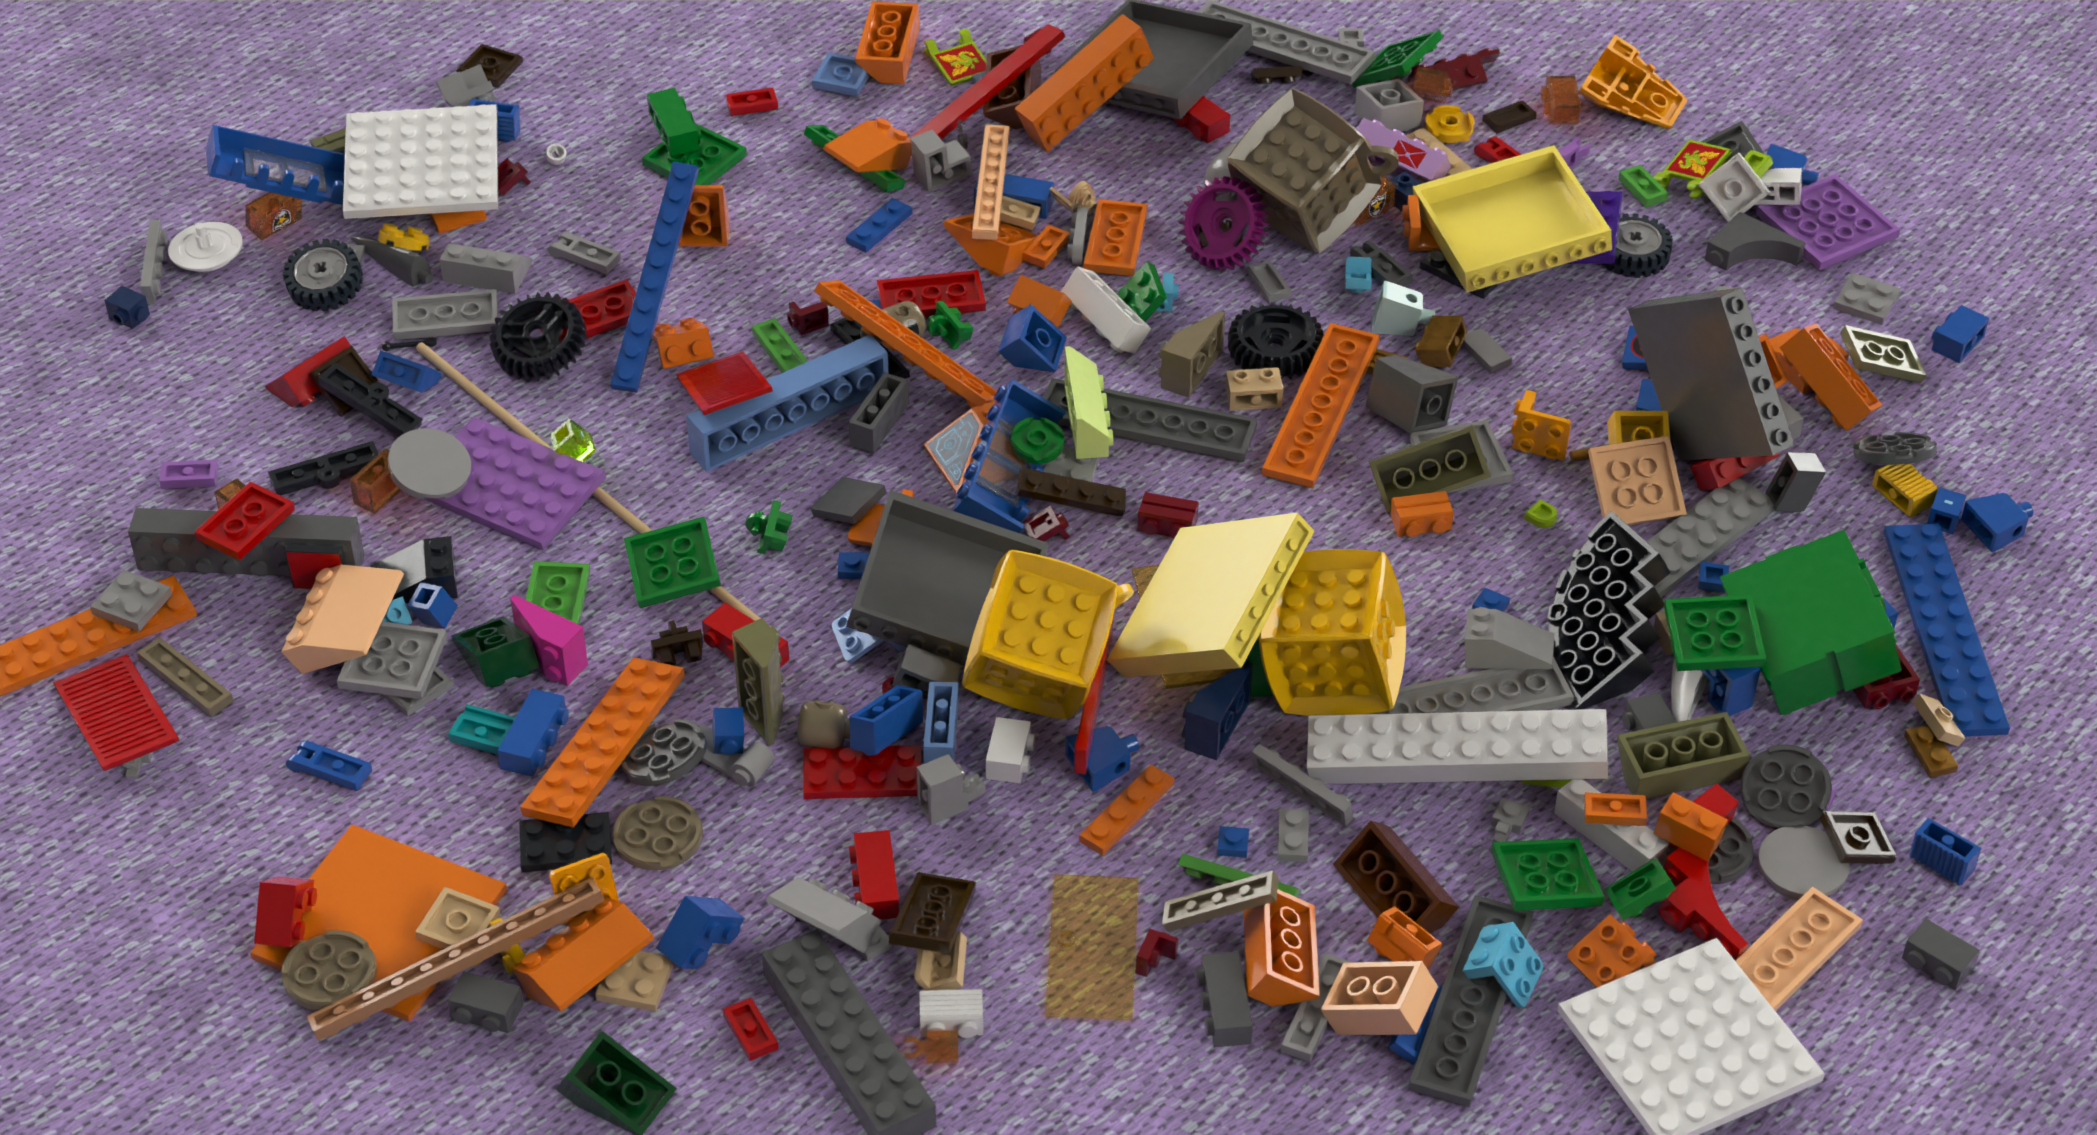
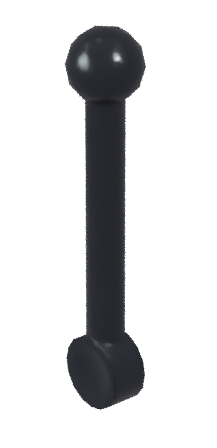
[381,337,437,351]

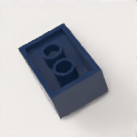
[1182,662,1253,761]

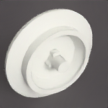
[168,222,243,272]

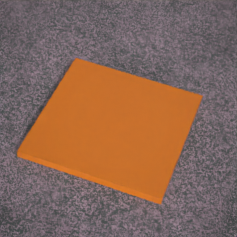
[250,824,507,1022]

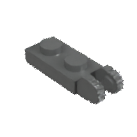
[1350,240,1413,287]

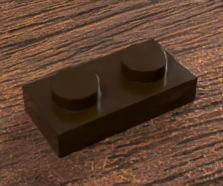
[1251,66,1302,84]

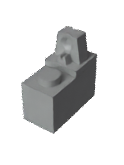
[917,754,985,825]

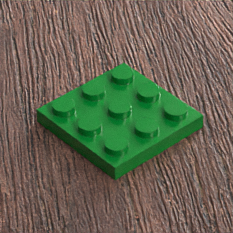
[1352,30,1444,88]
[642,122,747,185]
[624,517,721,608]
[1664,595,1766,671]
[1491,838,1604,911]

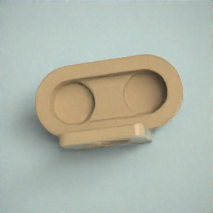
[1049,181,1097,215]

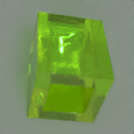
[550,418,596,462]

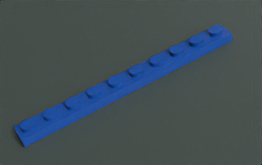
[610,162,699,393]

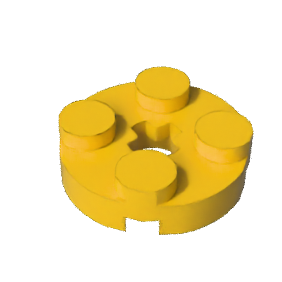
[1425,105,1475,143]
[378,223,430,251]

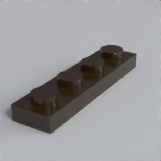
[1017,467,1126,516]

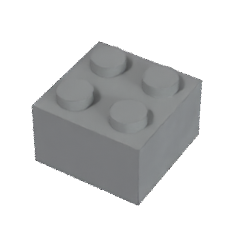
[1354,79,1424,131]

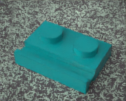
[448,704,516,755]

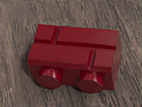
[1137,492,1199,539]

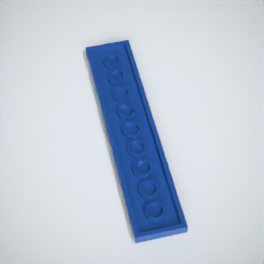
[1883,523,2010,737]

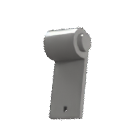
[700,724,775,787]

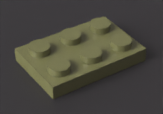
[1840,325,1927,383]

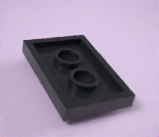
[519,812,612,873]

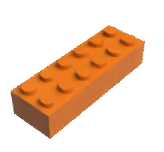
[1015,14,1155,152]

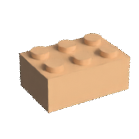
[1321,961,1438,1035]

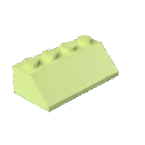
[1064,346,1113,459]

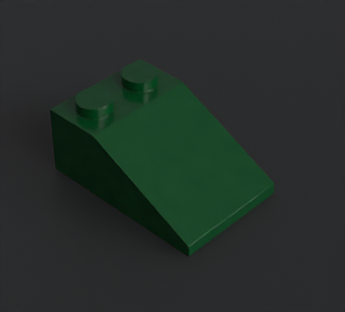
[451,616,540,688]
[556,1030,677,1135]

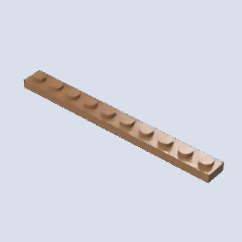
[307,877,605,1041]

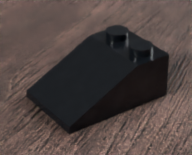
[371,536,458,604]

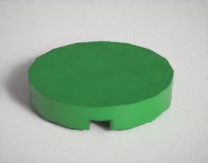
[1010,417,1064,464]

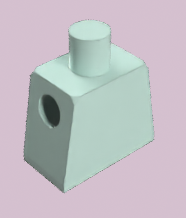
[1372,281,1435,336]

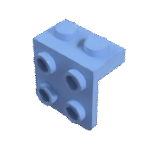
[832,608,906,663]

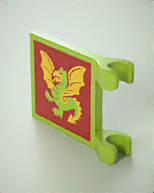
[924,29,986,86]
[1653,139,1732,199]

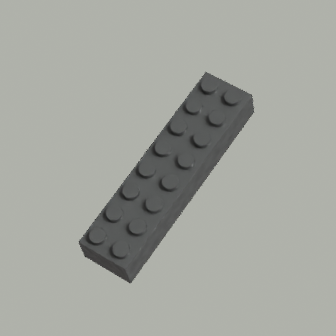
[128,508,365,577]
[762,929,937,1135]

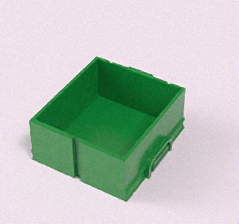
[1720,530,1902,715]

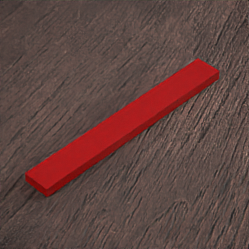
[910,24,1065,140]
[1074,615,1114,774]

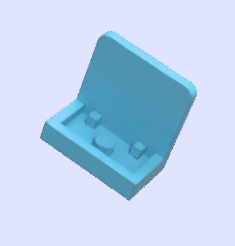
[1462,922,1543,1008]

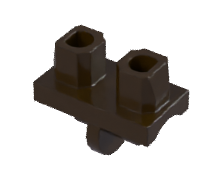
[651,620,703,666]

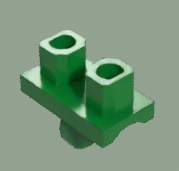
[927,301,973,350]
[745,500,793,554]

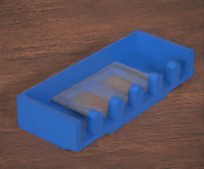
[206,125,345,205]
[953,379,1066,533]

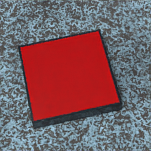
[285,544,346,589]

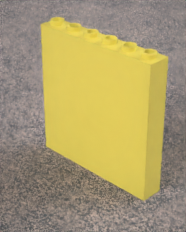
[1412,145,1612,293]
[1107,513,1315,678]

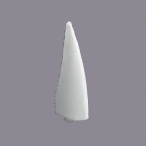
[1671,658,1707,722]

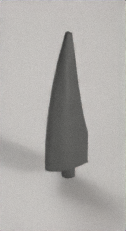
[351,236,433,286]

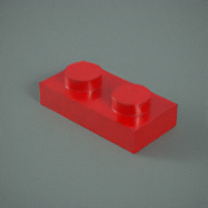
[726,87,778,116]
[723,997,778,1061]

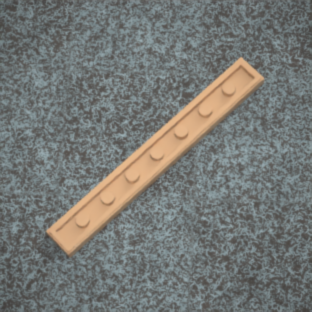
[972,125,1010,240]

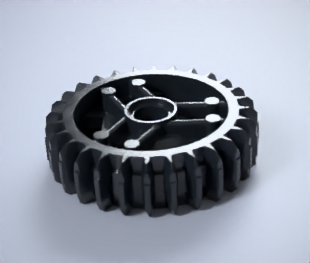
[489,292,587,382]
[1228,302,1324,379]

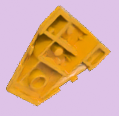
[1577,35,1688,129]

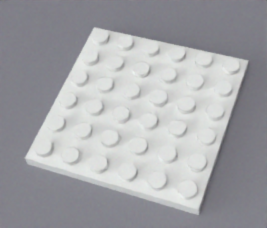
[343,105,498,219]
[1557,938,1825,1135]

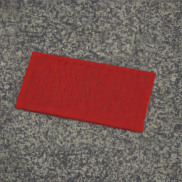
[676,351,773,415]
[53,654,179,771]

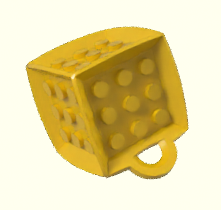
[1259,549,1406,716]
[962,550,1134,720]

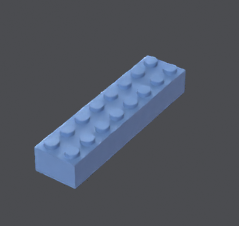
[686,335,888,472]

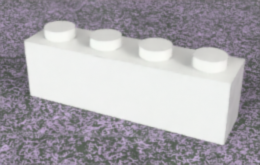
[1061,267,1151,354]
[1554,779,1669,872]

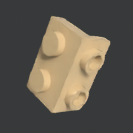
[914,931,967,991]

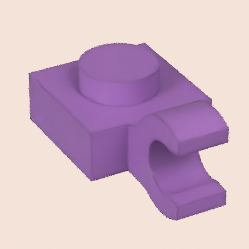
[1558,137,1591,169]

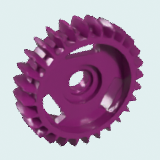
[1178,176,1270,271]

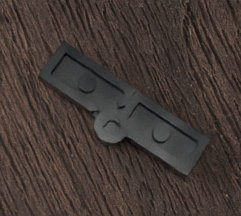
[318,363,423,437]
[268,441,382,496]

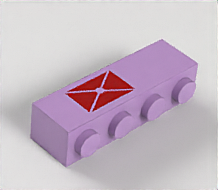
[1356,118,1451,184]

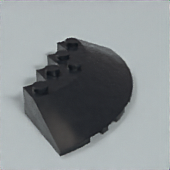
[1547,511,1671,710]

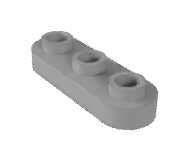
[1067,207,1088,265]

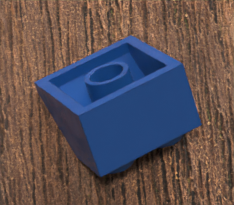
[998,304,1067,373]

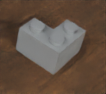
[910,130,972,192]

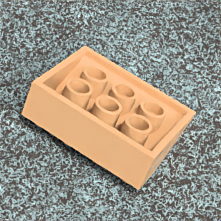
[281,565,404,674]

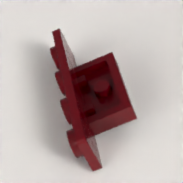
[1407,48,1501,93]

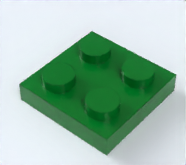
[1117,261,1167,322]
[1605,857,1676,921]

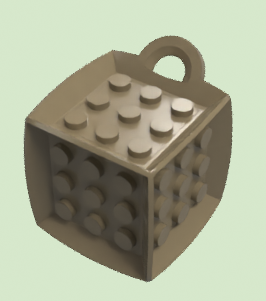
[1227,88,1399,254]

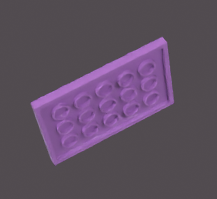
[424,417,606,550]

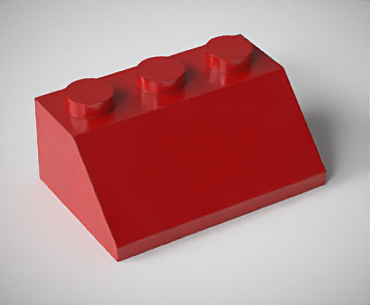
[264,336,351,407]

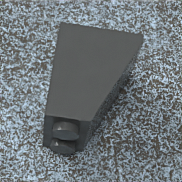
[1366,355,1458,433]

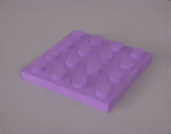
[1756,174,1900,270]

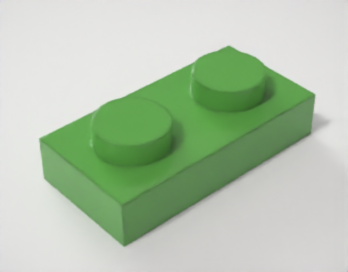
[1619,165,1668,207]

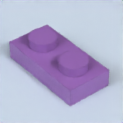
[159,460,218,489]

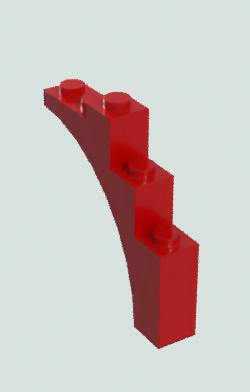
[1658,783,1749,961]

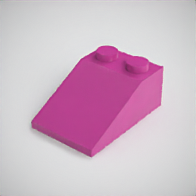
[510,594,588,686]

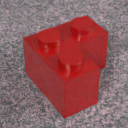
[254,876,317,947]

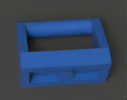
[371,350,442,393]

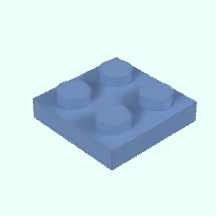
[812,52,870,97]

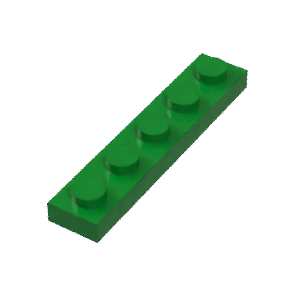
[803,125,906,192]

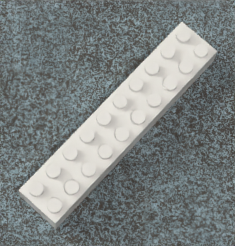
[1307,709,1608,784]

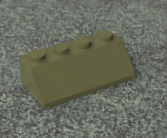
[1368,425,1491,513]
[732,618,785,746]
[1617,712,1750,799]

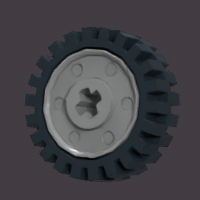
[1602,213,1673,278]
[283,239,363,312]

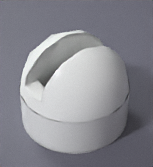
[546,144,566,166]

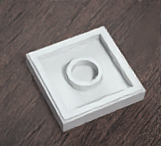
[1698,153,1770,222]

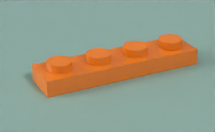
[1079,764,1174,856]

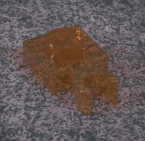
[904,1030,958,1063]

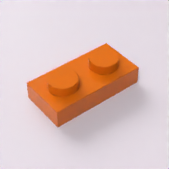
[1023,224,1070,269]
[1584,792,1647,826]

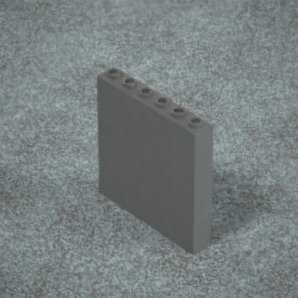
[1054,0,1253,119]
[1628,287,1794,461]
[846,490,1049,666]

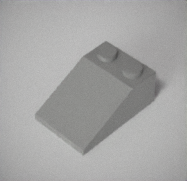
[1465,607,1554,669]

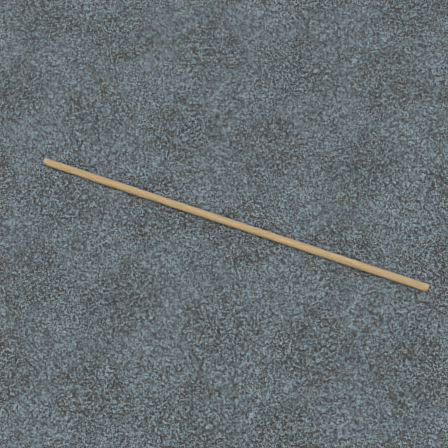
[416,342,771,627]

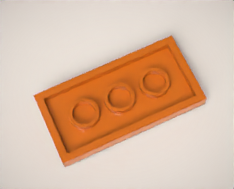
[1084,199,1148,276]

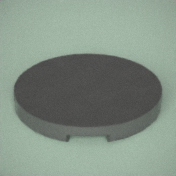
[1853,432,1937,465]
[621,719,707,786]
[1741,744,1832,830]
[1666,818,1754,884]

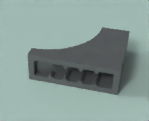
[1705,212,1806,271]

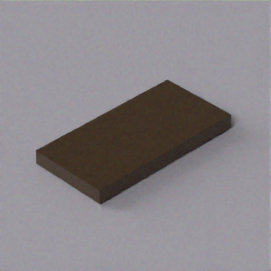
[889,872,976,954]

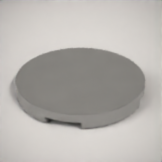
[388,428,471,500]
[1757,826,1850,900]

